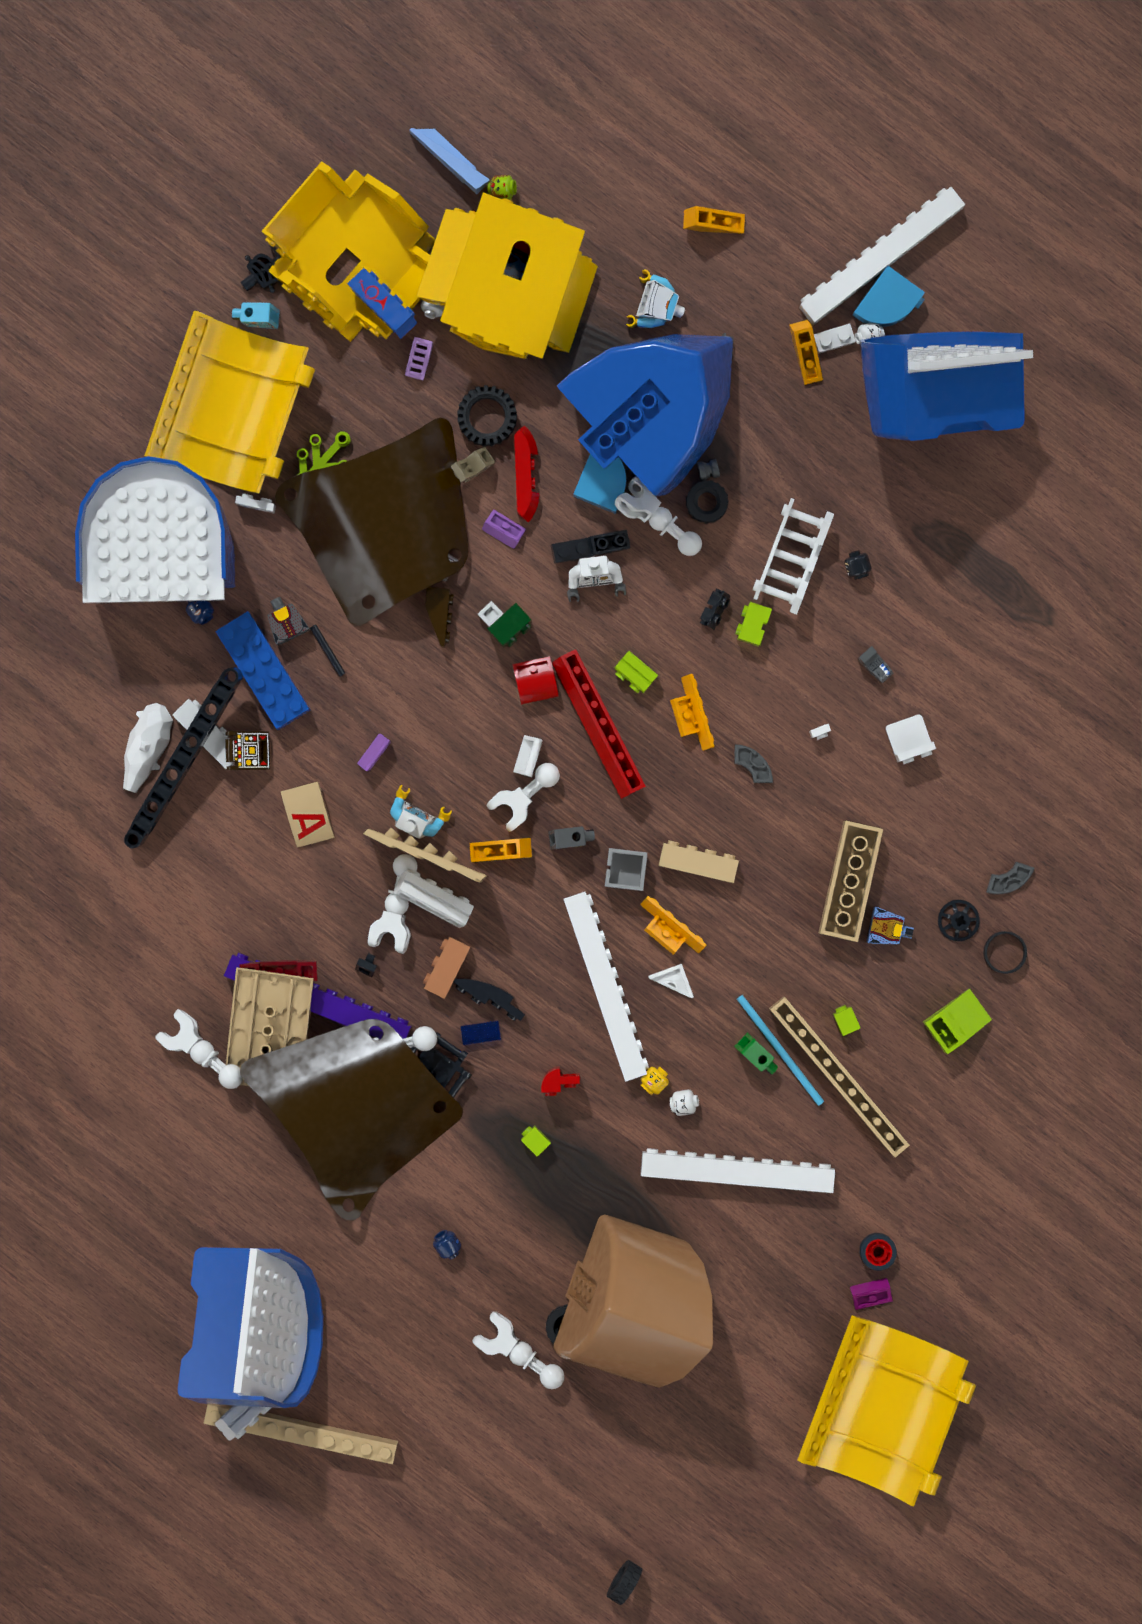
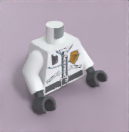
[567,556,626,602]

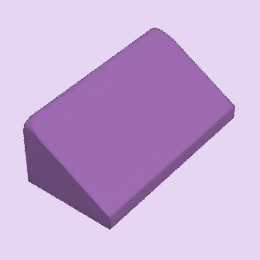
[482,509,526,549]
[358,734,391,772]

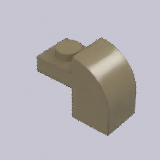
[451,447,495,483]

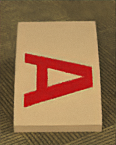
[281,782,335,848]

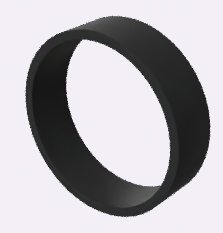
[983,931,1027,974]

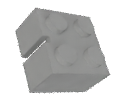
[605,848,647,891]

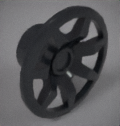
[938,900,980,941]

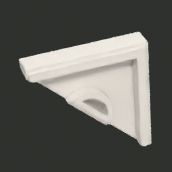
[648,964,694,998]

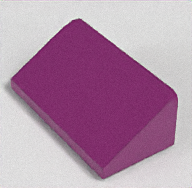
[850,1278,893,1310]

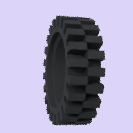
[457,385,517,447]

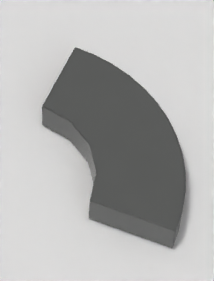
[734,744,773,783]
[986,862,1034,894]

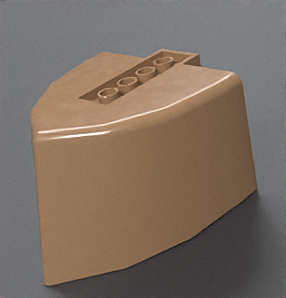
[554,1215,713,1388]

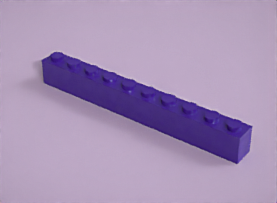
[224,952,411,1039]

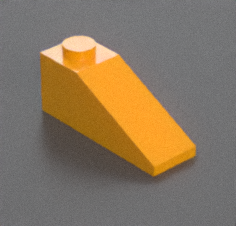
[683,206,745,234]
[789,320,823,385]
[469,838,532,862]

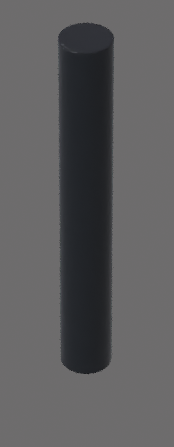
[310,624,346,677]

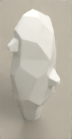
[123,703,173,793]

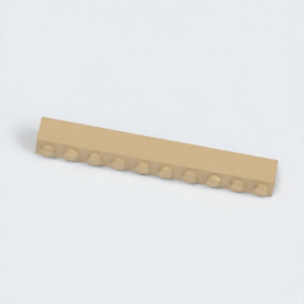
[769,996,910,1157]
[204,1404,398,1464]

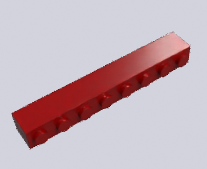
[552,649,646,799]

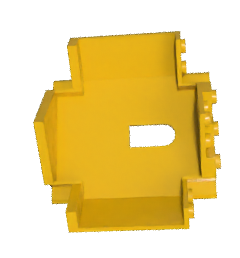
[261,161,436,342]
[416,192,598,359]

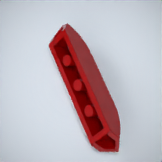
[514,425,539,522]

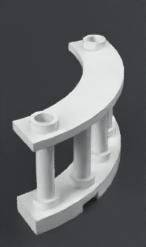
[753,498,834,615]

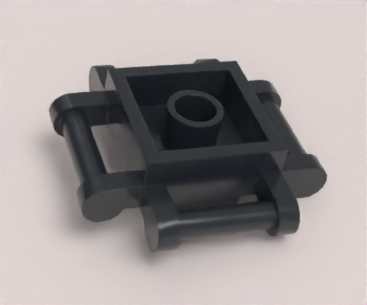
[410,1032,472,1103]

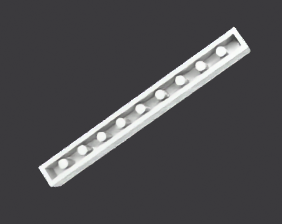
[799,187,965,325]
[564,892,649,1082]
[641,1148,835,1193]

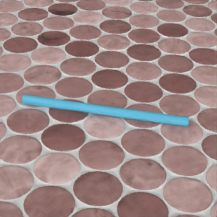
[737,995,824,1106]

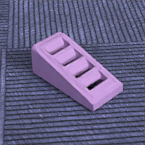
[405,337,433,381]

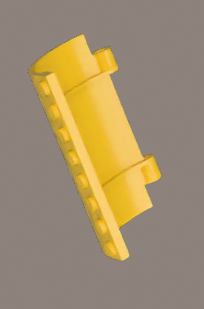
[144,311,315,494]
[797,1315,976,1506]

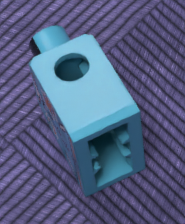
[232,302,280,329]

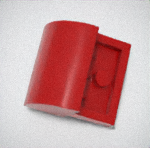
[513,656,559,705]
[541,1066,580,1096]

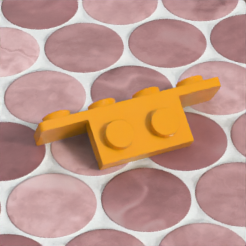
[670,674,714,751]
[640,896,707,955]

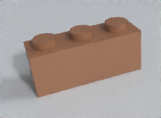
[423,936,471,999]

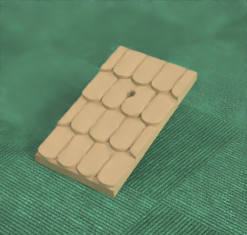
[364,828,488,883]
[226,967,314,1086]

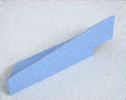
[409,128,490,194]

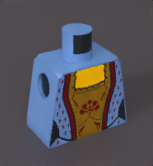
[866,907,914,944]

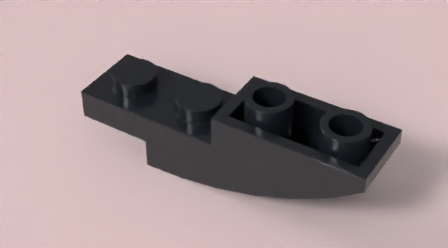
[550,530,631,564]
[454,978,525,1021]

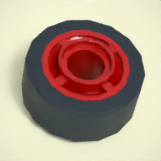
[859,1233,897,1271]

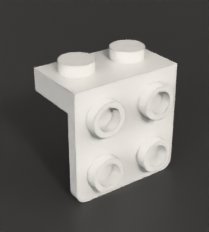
[886,715,936,764]

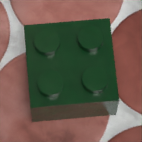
[487,603,532,648]

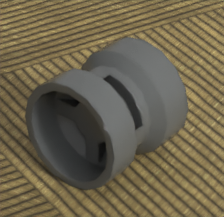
[697,458,720,481]

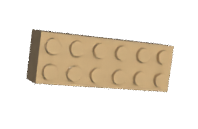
[818,821,883,942]

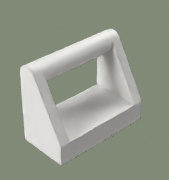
[513,735,542,778]

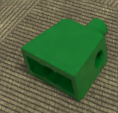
[734,1032,778,1075]

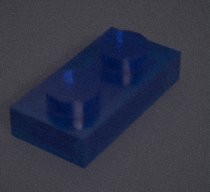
[460,1020,501,1045]

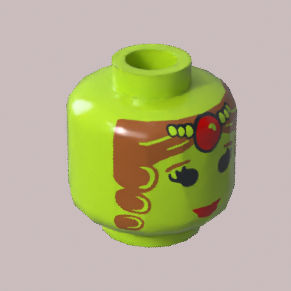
[487,175,517,200]

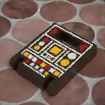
[225,731,270,770]

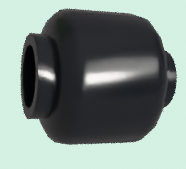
[844,550,872,580]

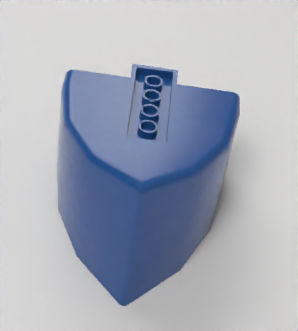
[557,334,733,496]

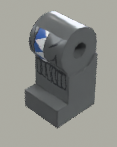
[858,646,894,684]

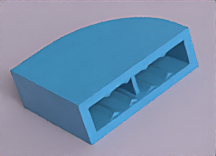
[852,266,925,327]
[573,454,626,514]

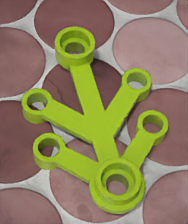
[297,431,351,475]

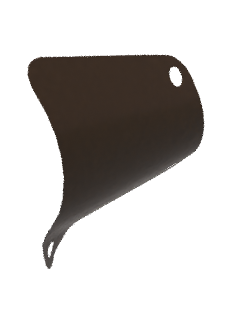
[275,418,468,626]
[240,1019,463,1221]

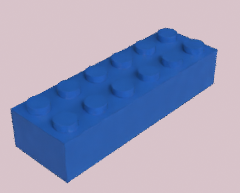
[215,611,311,730]

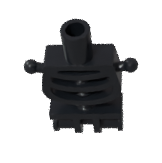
[240,245,281,293]

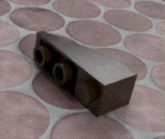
[425,587,454,648]

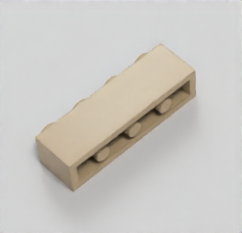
[658,840,739,883]

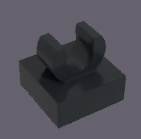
[355,953,377,977]

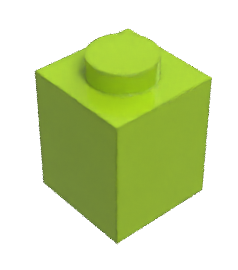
[832,1005,860,1036]
[521,1126,551,1156]

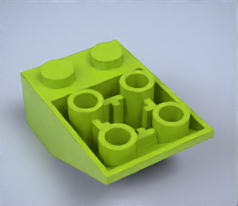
[923,988,992,1054]

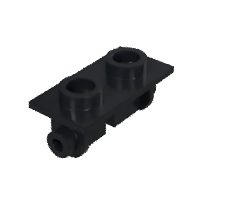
[700,588,730,630]

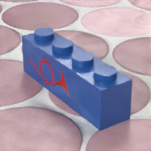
[347,268,417,339]

